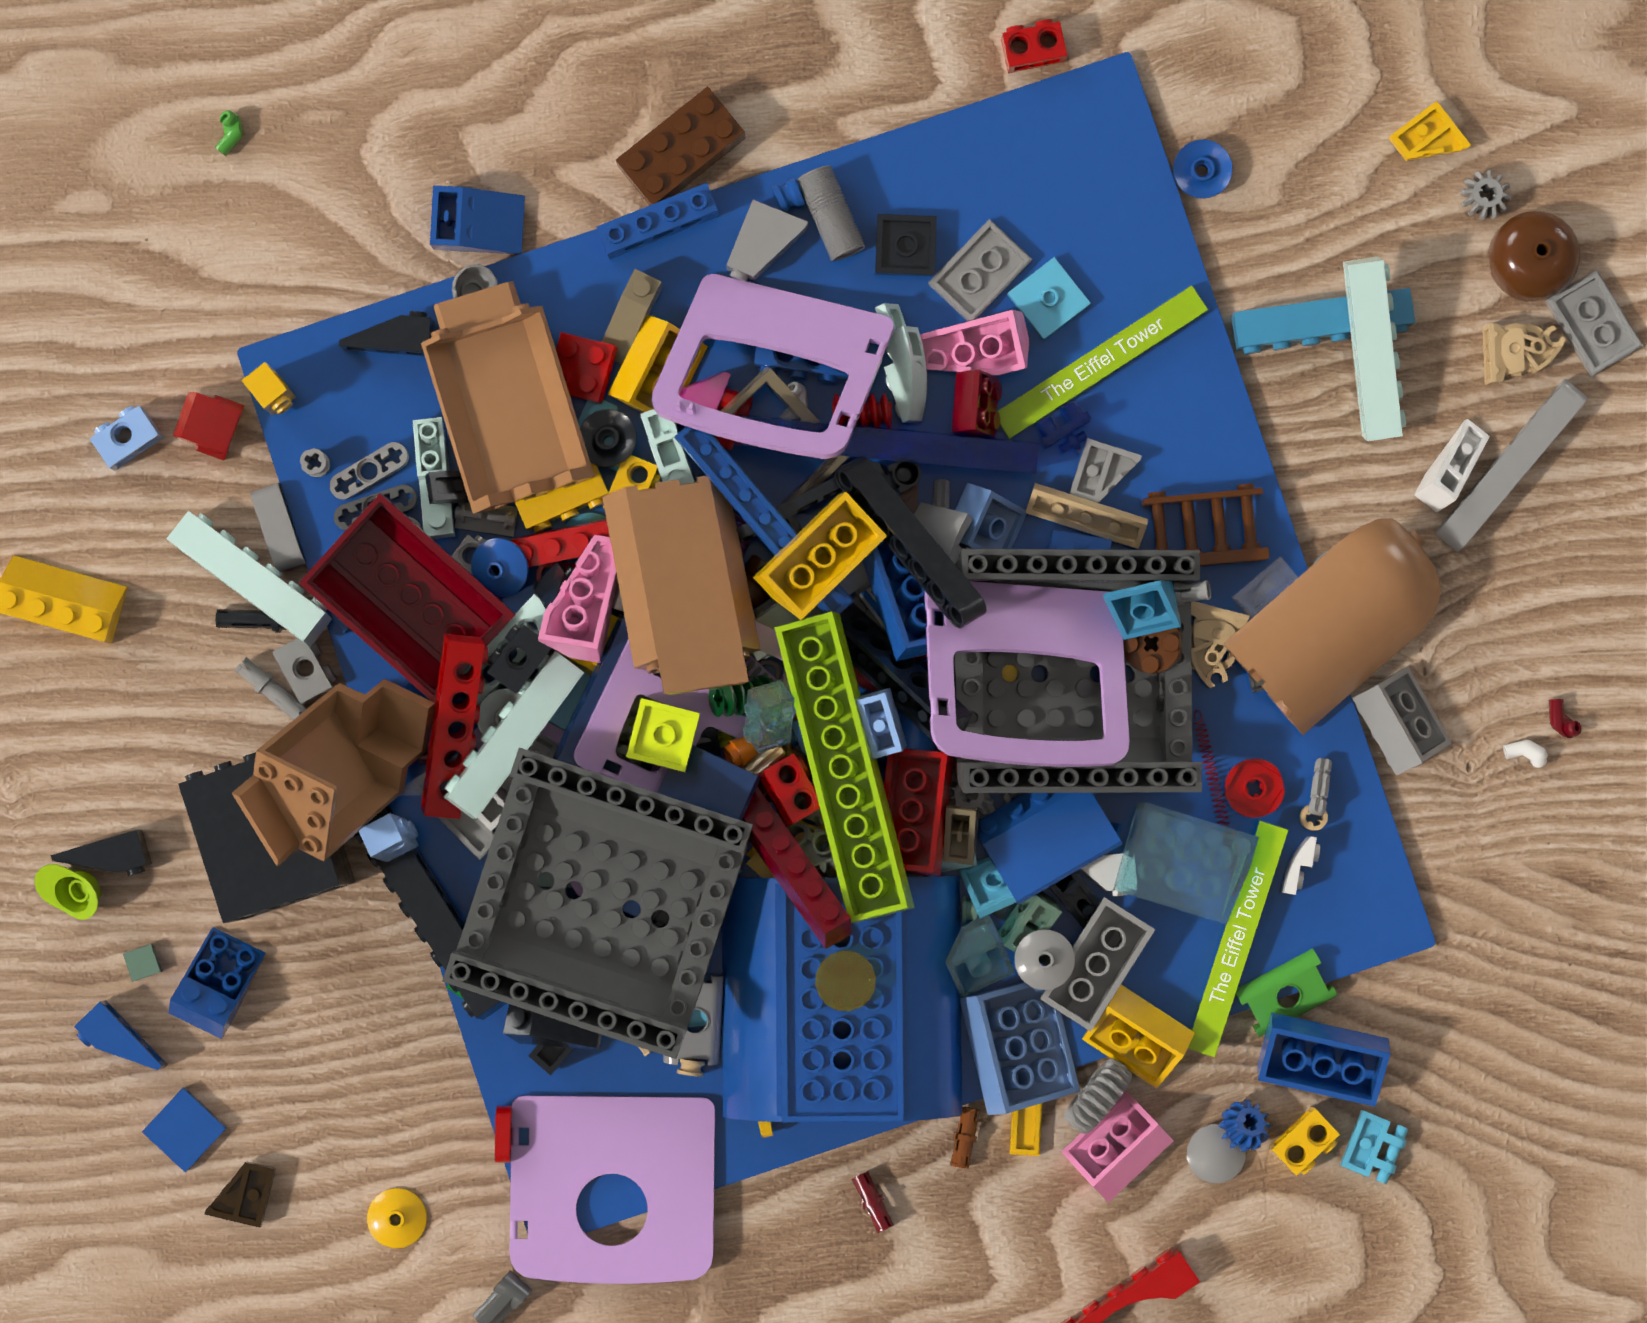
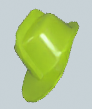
[34,864,103,920]

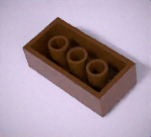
[616,86,746,205]

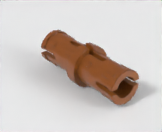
[950,1106,980,1169]

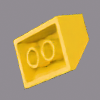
[608,315,708,413]
[1082,984,1195,1088]

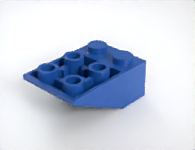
[430,185,525,255]
[169,927,266,1039]

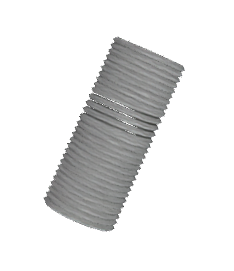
[797,165,865,261]

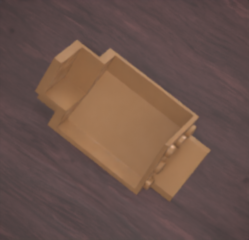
[232,679,435,867]

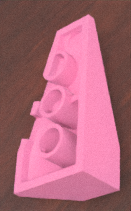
[920,310,1029,375]
[538,535,618,663]

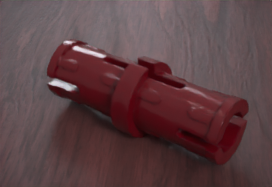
[851,1171,894,1233]

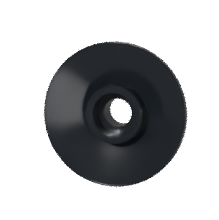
[580,409,637,468]

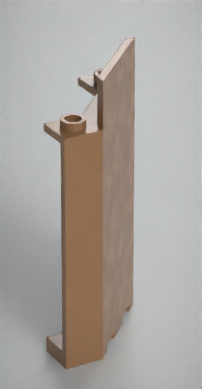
[421,281,595,514]
[602,476,761,695]

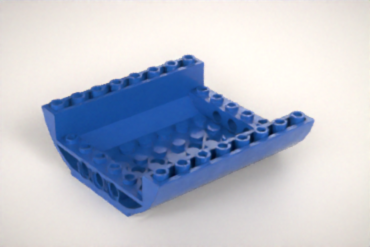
[722,876,962,1122]

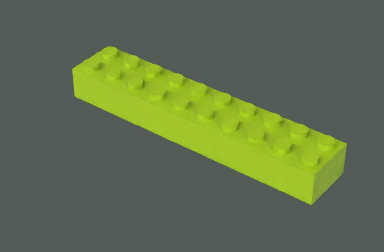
[774,611,915,923]

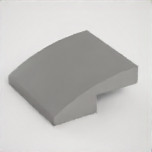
[914,503,973,564]

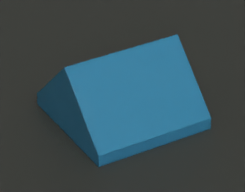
[1103,580,1181,640]

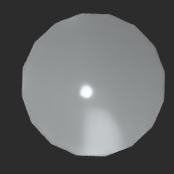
[1186,1123,1246,1183]

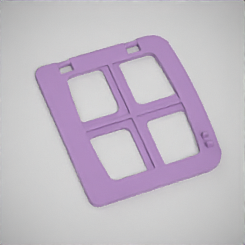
[574,621,796,793]

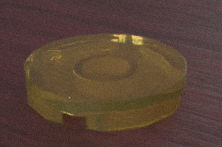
[815,950,876,1011]

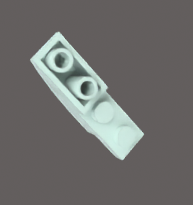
[875,303,927,423]
[640,409,696,485]
[413,417,455,539]

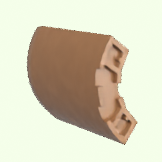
[1223,518,1441,735]

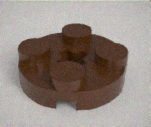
[1123,627,1183,674]

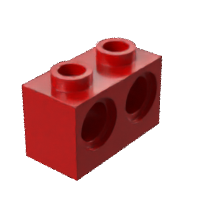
[1001,19,1067,73]
[757,753,820,826]

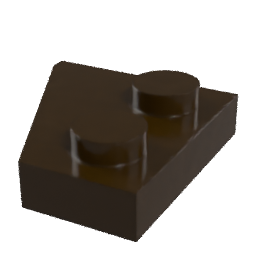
[204,1161,276,1228]

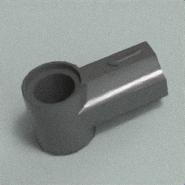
[472,1270,532,1323]

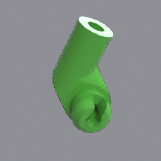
[215,110,243,156]

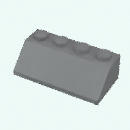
[1040,897,1155,1031]

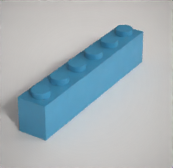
[1231,288,1415,355]

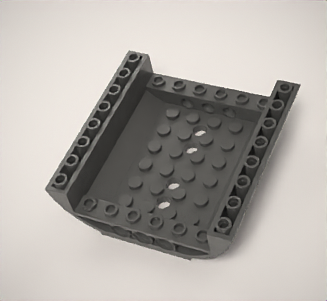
[953,549,1202,793]
[442,747,753,1059]

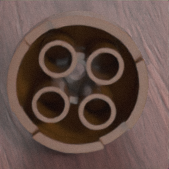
[1488,211,1580,302]

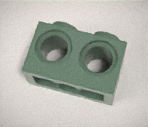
[997,891,1062,952]

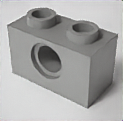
[272,638,336,705]

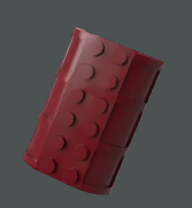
[299,493,516,703]

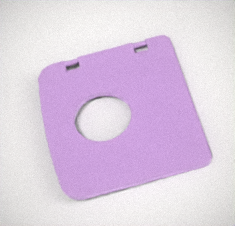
[509,1096,715,1284]

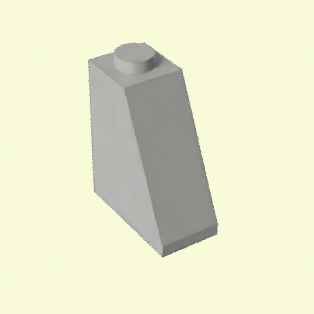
[726,200,808,282]

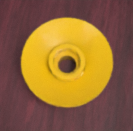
[367,1188,427,1248]

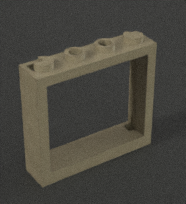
[721,367,851,506]

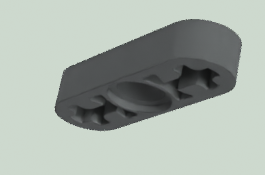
[334,485,418,531]

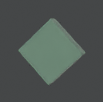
[123,944,162,982]

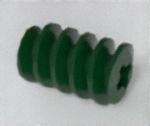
[708,674,777,718]

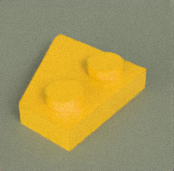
[1388,101,1471,161]

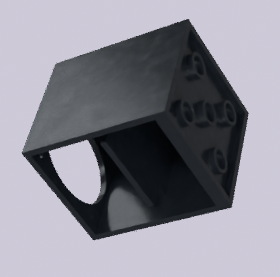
[178,752,356,923]

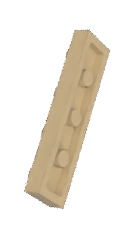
[1025,483,1148,549]

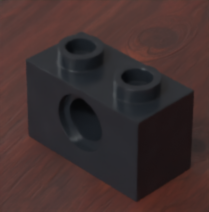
[487,621,551,694]

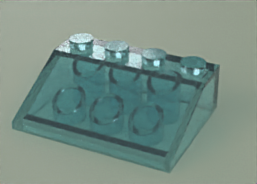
[1113,802,1259,924]

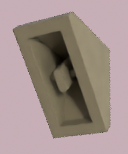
[943,805,979,865]

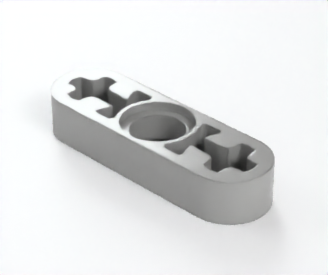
[330,442,409,500]

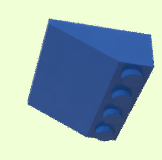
[977,793,1122,905]

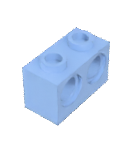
[359,813,419,862]

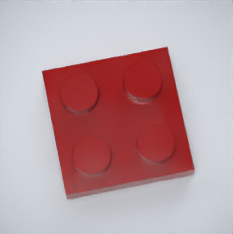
[556,332,618,404]

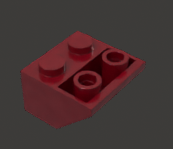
[952,370,1002,437]

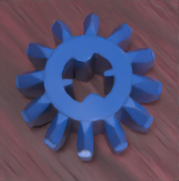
[1218,1100,1272,1152]

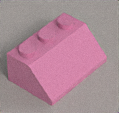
[1061,1090,1173,1203]

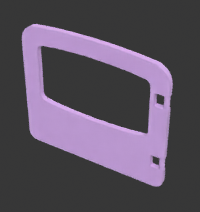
[652,274,894,459]
[925,581,1130,767]

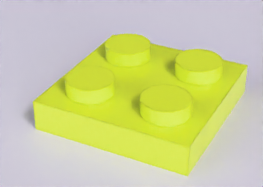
[626,698,701,772]

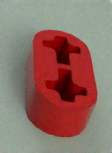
[495,1106,512,1163]

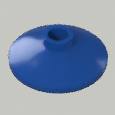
[1173,140,1232,199]
[471,538,529,598]

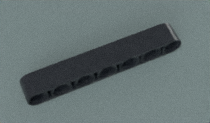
[835,456,987,628]

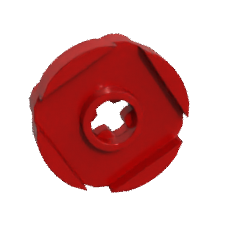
[1224,759,1285,818]

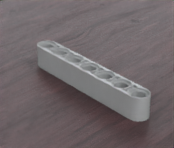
[1435,379,1588,553]

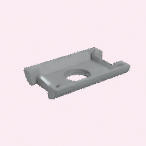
[663,974,724,1065]

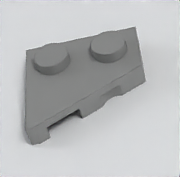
[1069,438,1142,503]

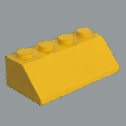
[753,492,887,620]
[0,555,128,644]

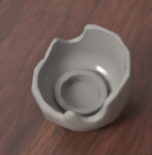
[452,264,498,298]

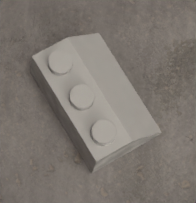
[1352,666,1452,776]

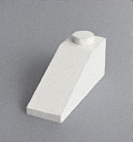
[1414,419,1490,513]

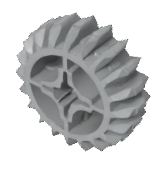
[1064,1058,1132,1134]

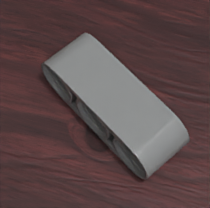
[250,483,306,572]

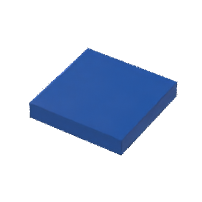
[142,1087,227,1172]

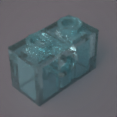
[743,680,795,753]

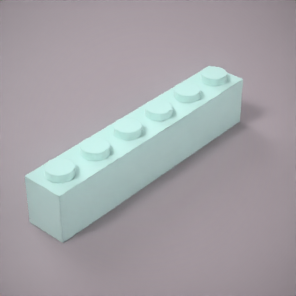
[1343,256,1406,441]
[166,511,332,647]
[444,651,584,819]

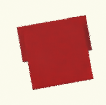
[172,392,245,461]

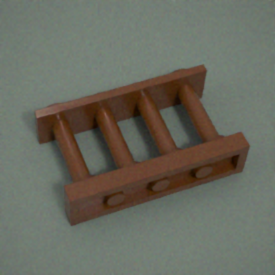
[1141,483,1269,567]

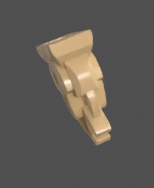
[1482,323,1566,385]
[1191,601,1250,688]

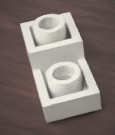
[1280,836,1320,895]

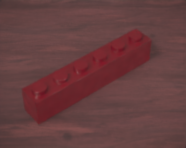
[742,787,851,949]

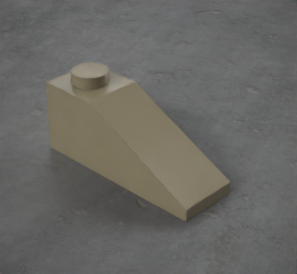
[602,269,663,365]

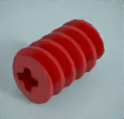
[832,394,892,431]

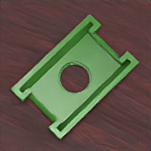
[1236,948,1338,1038]

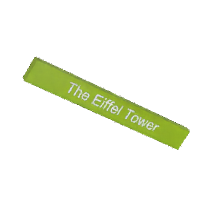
[997,285,1208,440]
[1188,821,1289,1058]

